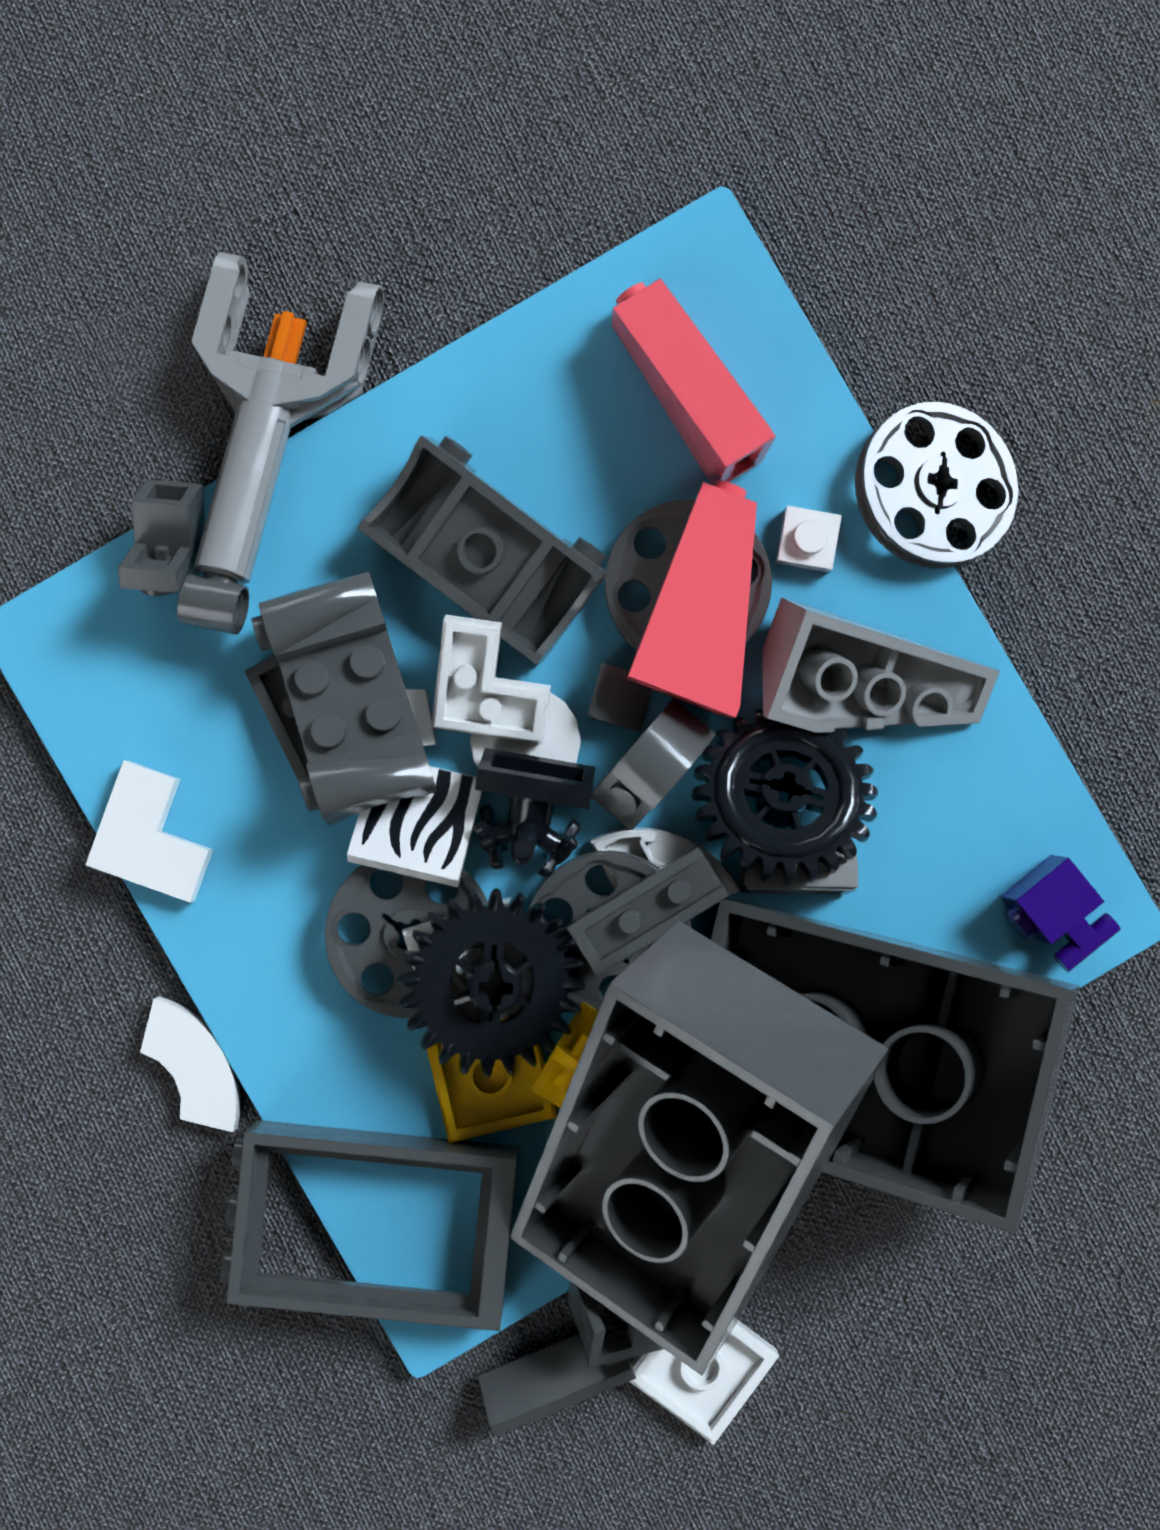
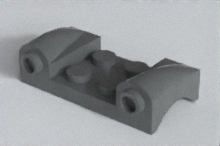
[357,435,609,665]
[251,572,437,825]

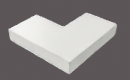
[431,615,551,744]
[86,760,214,903]

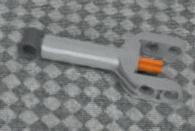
[177,252,384,635]

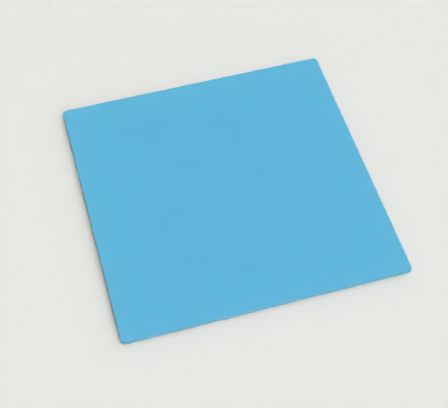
[0,186,1160,1378]

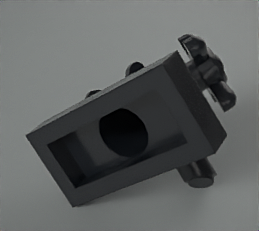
[474,748,596,878]

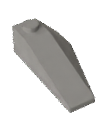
[762,597,1000,733]

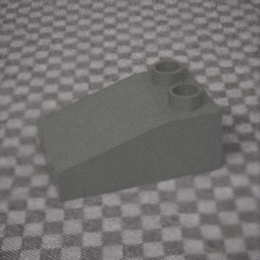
[711,899,1080,1234]
[509,921,889,1376]

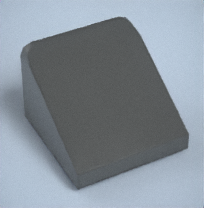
[587,663,652,732]

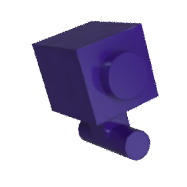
[1000,855,1121,972]

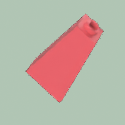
[612,278,776,485]
[626,480,757,719]

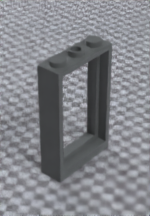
[220,1120,519,1331]

